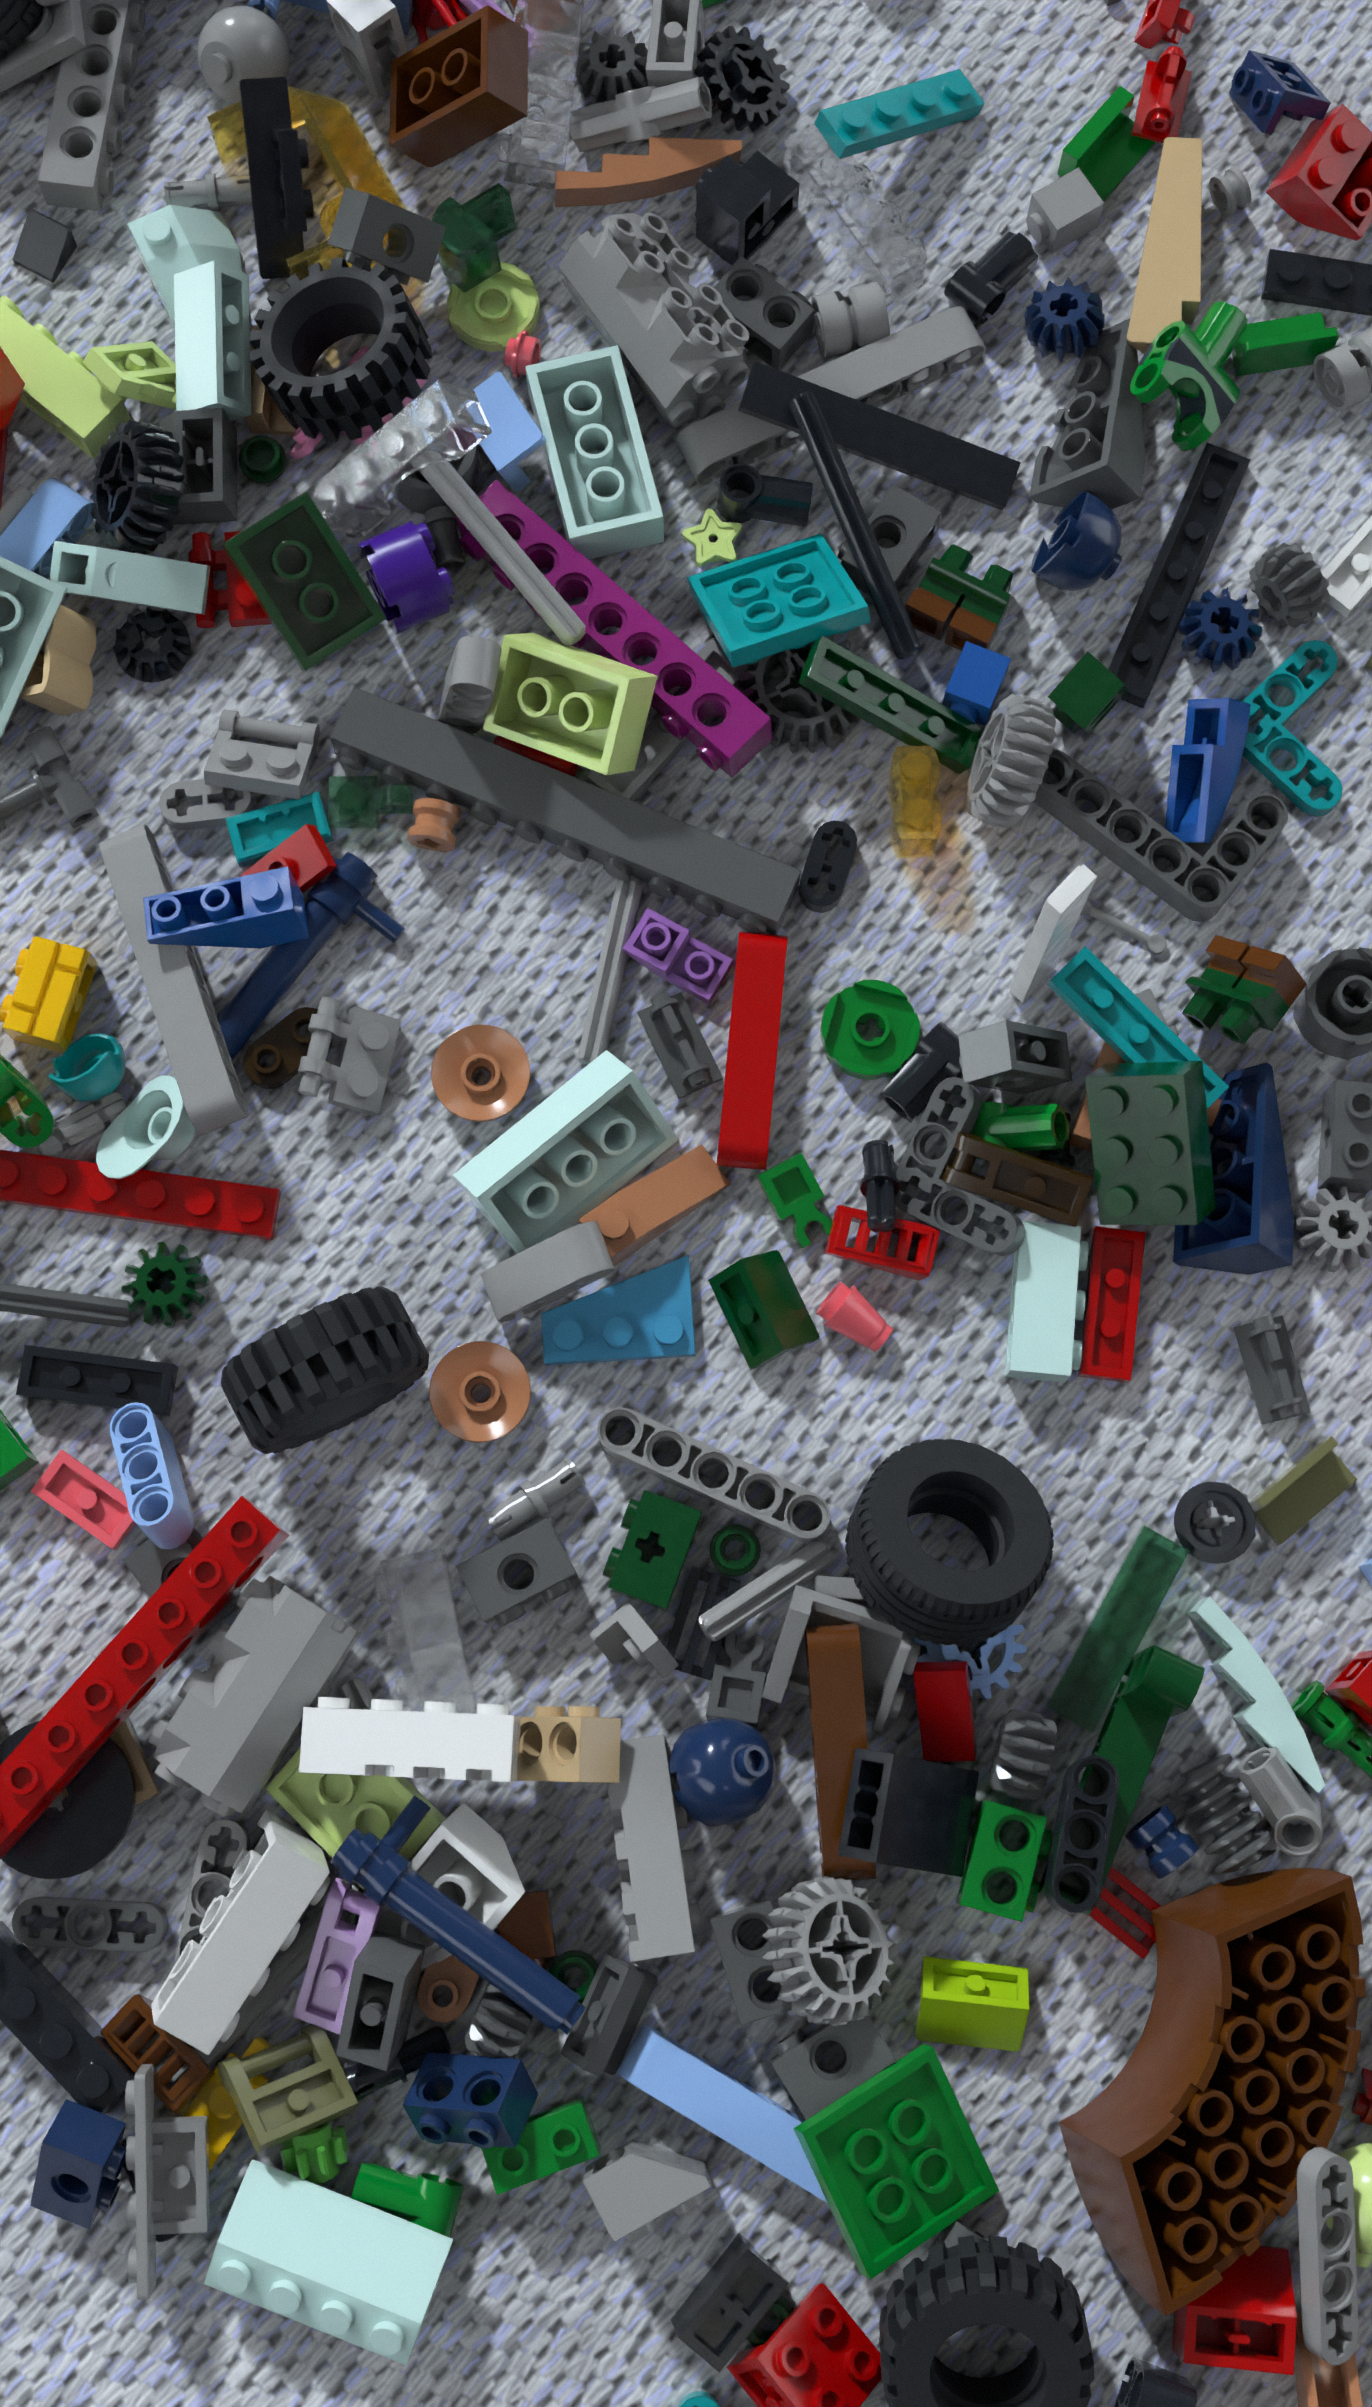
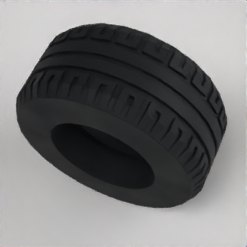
[845,1439,1054,1645]

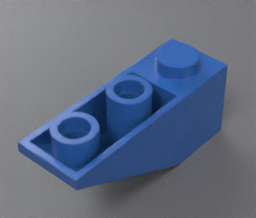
[143,866,309,949]

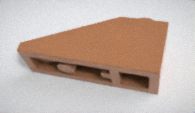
[579,1144,731,1267]

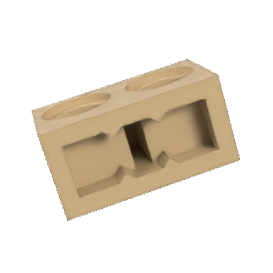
[517,1706,621,1783]

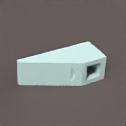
[50,541,211,615]

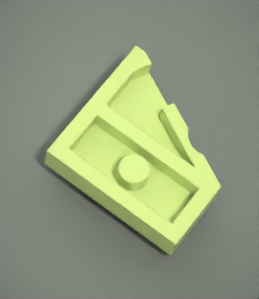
[83,341,176,410]

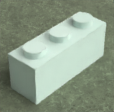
[174,261,252,421]
[1005,1221,1089,1383]

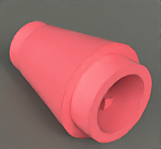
[816,1281,893,1352]

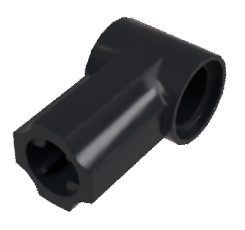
[944,231,1038,325]
[717,463,813,527]
[880,1021,962,1123]

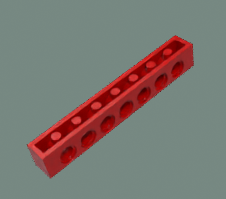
[0,1496,290,1857]

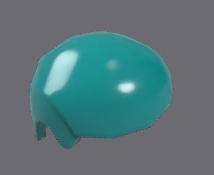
[48,1033,126,1102]

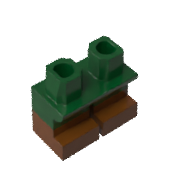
[905,544,1013,651]
[1182,935,1307,1045]

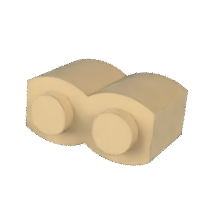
[19,605,96,716]

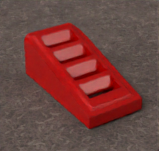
[825,1205,940,1281]

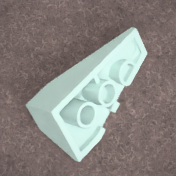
[127,205,242,327]

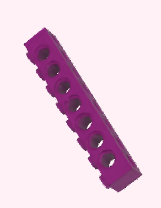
[456,480,773,778]

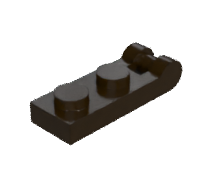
[942,1132,1093,1227]

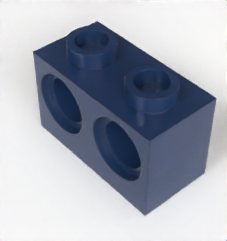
[403,2052,538,2148]

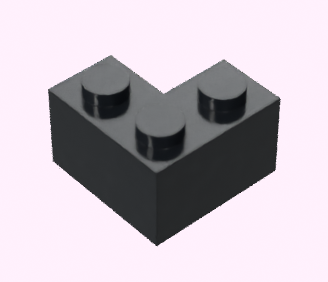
[695,150,800,266]

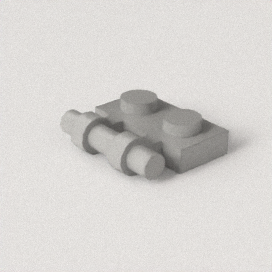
[298,996,401,1116]

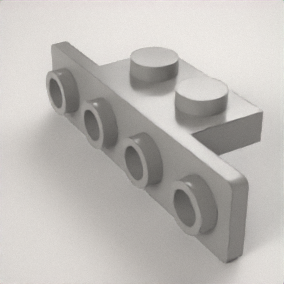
[125,2064,210,2300]

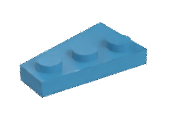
[541,1255,695,1365]

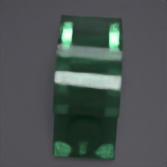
[432,183,517,293]

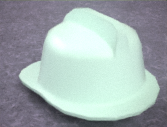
[96,1075,195,1179]

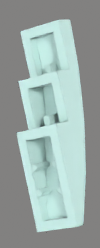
[1187,1596,1325,1793]

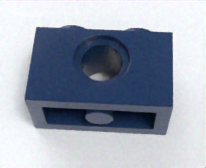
[30,2099,126,2230]

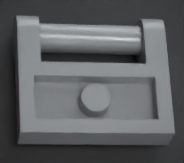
[204,709,320,799]

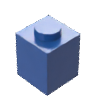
[942,641,1011,726]

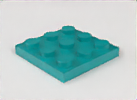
[687,533,871,668]

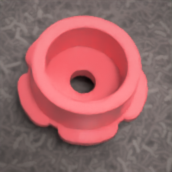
[504,331,541,378]

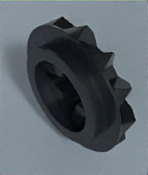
[113,607,191,683]
[1174,1481,1257,1564]

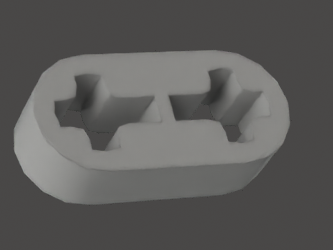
[159,779,254,830]

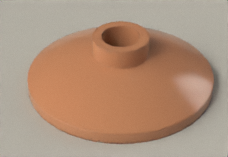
[431,1024,530,1122]
[429,1341,531,1443]

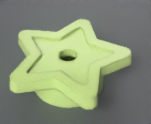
[681,509,743,567]

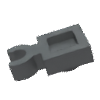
[706,1631,766,1728]

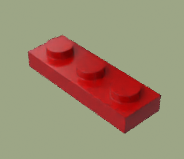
[1078,1226,1146,1383]

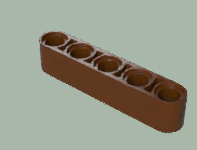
[805,1624,876,1881]

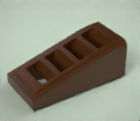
[101,1994,215,2115]

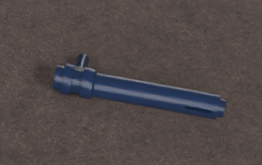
[217,852,406,1060]
[330,1795,586,2035]

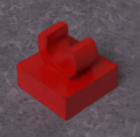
[1134,0,1195,49]

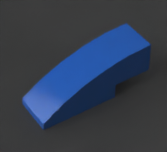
[1165,698,1251,843]

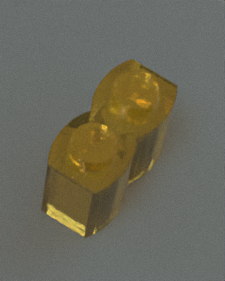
[887,746,942,858]

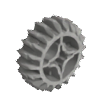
[965,694,1056,828]
[762,1876,897,2026]

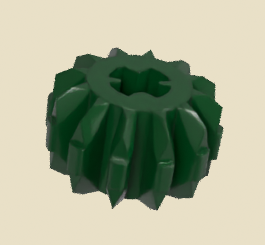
[122,1242,210,1328]

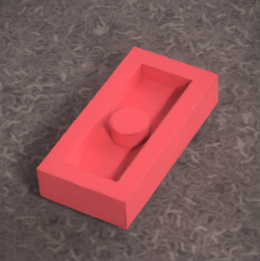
[31,1449,136,1551]

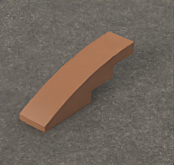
[555,137,742,207]

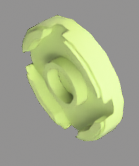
[447,261,540,352]

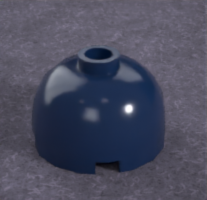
[1031,491,1122,591]
[669,1718,776,1827]

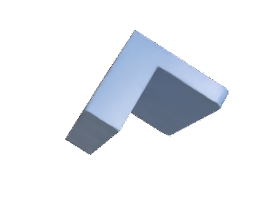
[454,371,546,493]

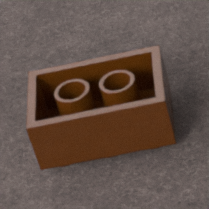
[389,5,528,167]

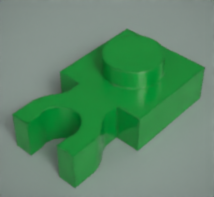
[756,1152,832,1248]

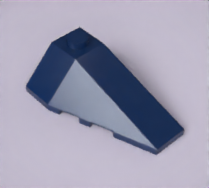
[1173,1062,1294,1275]

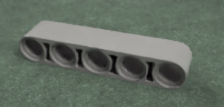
[597,1407,831,1543]

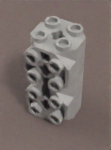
[559,212,750,427]
[149,1576,362,1817]

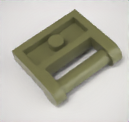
[218,2024,358,2153]

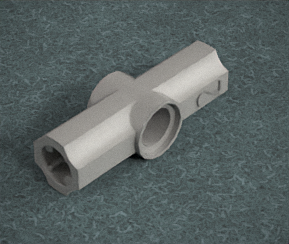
[569,77,713,152]

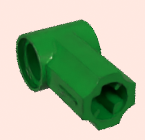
[970,1102,1069,1159]
[351,2161,464,2238]

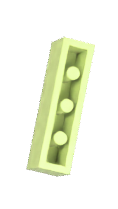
[0,295,131,460]

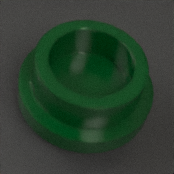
[239,436,287,483]

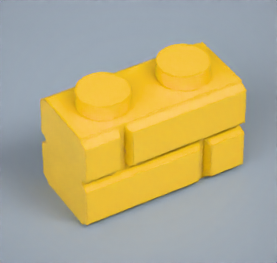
[0,936,98,1053]

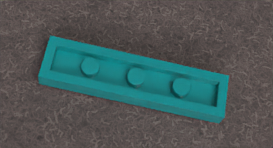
[814,69,985,159]
[1047,946,1229,1109]

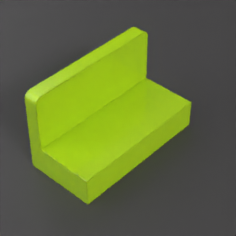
[915,1956,1029,2052]

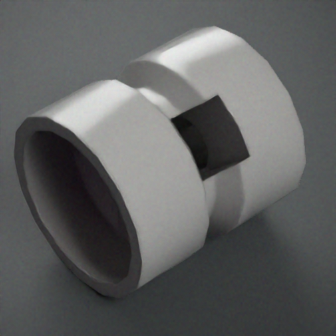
[811,282,890,358]
[1313,327,1372,412]

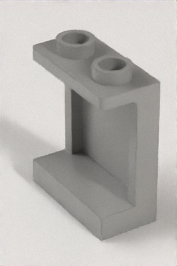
[761,1585,920,1734]

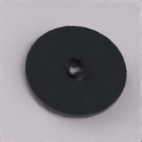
[0,1721,136,1879]

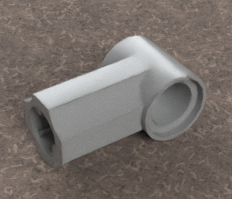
[1237,1746,1323,1857]

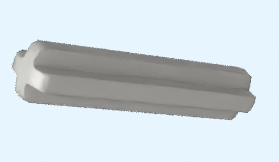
[698,1540,834,1642]

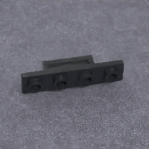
[239,77,314,279]

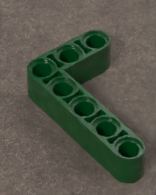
[1039,1645,1205,1915]

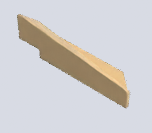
[1127,137,1202,354]

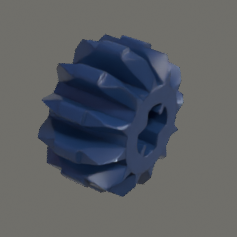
[1024,276,1105,362]
[1179,587,1263,673]

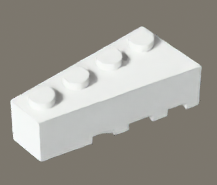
[299,1697,521,1782]
[151,1808,330,2055]

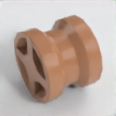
[407,798,462,852]

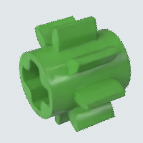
[280,2121,349,2184]

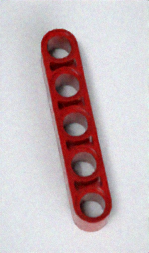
[717,932,788,1170]

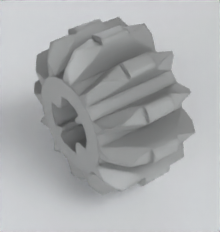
[1294,1186,1372,1272]

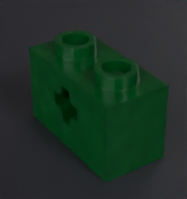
[602,1490,702,1612]

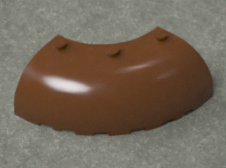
[1059,1868,1365,2316]

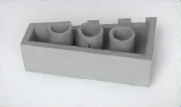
[607,1734,703,1962]

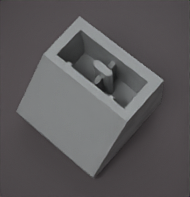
[582,2140,711,2243]

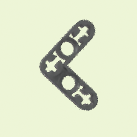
[895,1077,1025,1256]

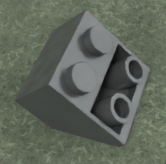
[155,408,238,525]

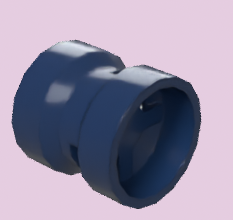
[1125,1804,1199,1879]

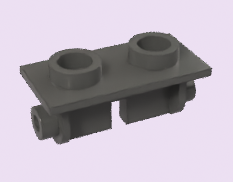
[637,992,723,1099]
[1234,1315,1311,1425]

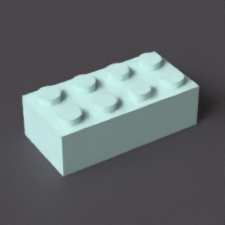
[525,345,664,559]

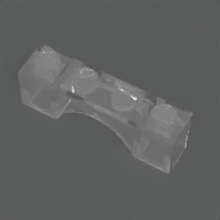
[306,380,492,539]

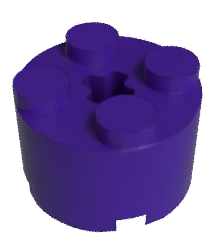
[357,521,455,635]

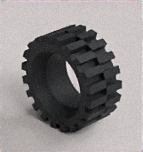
[249,257,432,442]

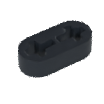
[799,820,857,913]

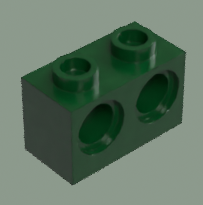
[1048,651,1129,734]

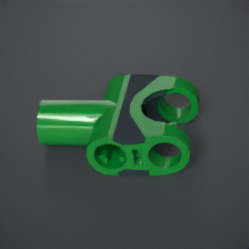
[1130,301,1248,451]

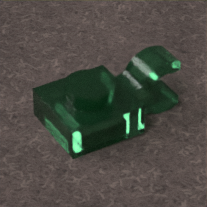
[328,776,414,828]

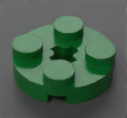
[820,980,920,1080]

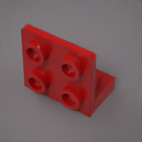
[726,2283,882,2407]

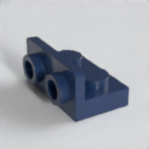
[1229,50,1331,135]

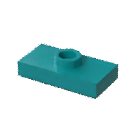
[225,791,334,868]

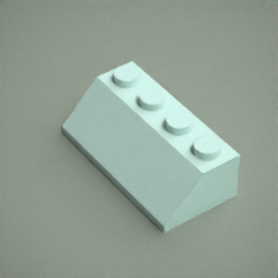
[0,556,67,740]
[453,1050,679,1254]
[204,2159,453,2366]

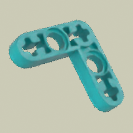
[1242,640,1343,817]

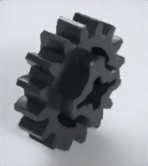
[694,26,790,132]

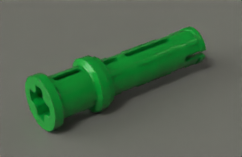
[1291,1680,1372,1779]

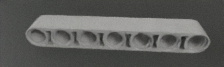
[675,306,986,485]
[99,824,249,1136]

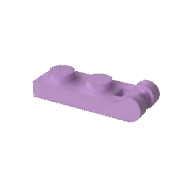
[293,1878,385,2035]

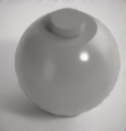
[197,6,290,105]

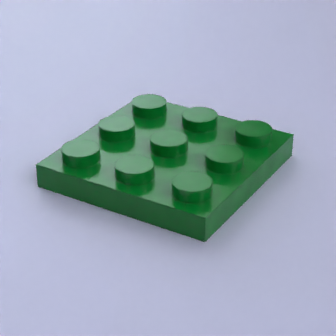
[793,2044,999,2280]

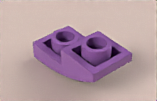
[623,908,734,1005]

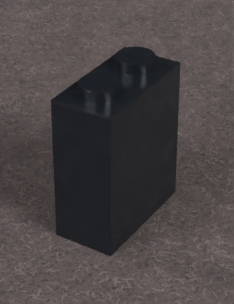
[838,1748,979,1877]

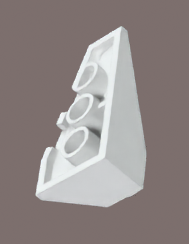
[376,1802,525,1970]

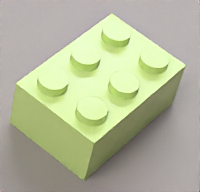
[483,632,657,775]

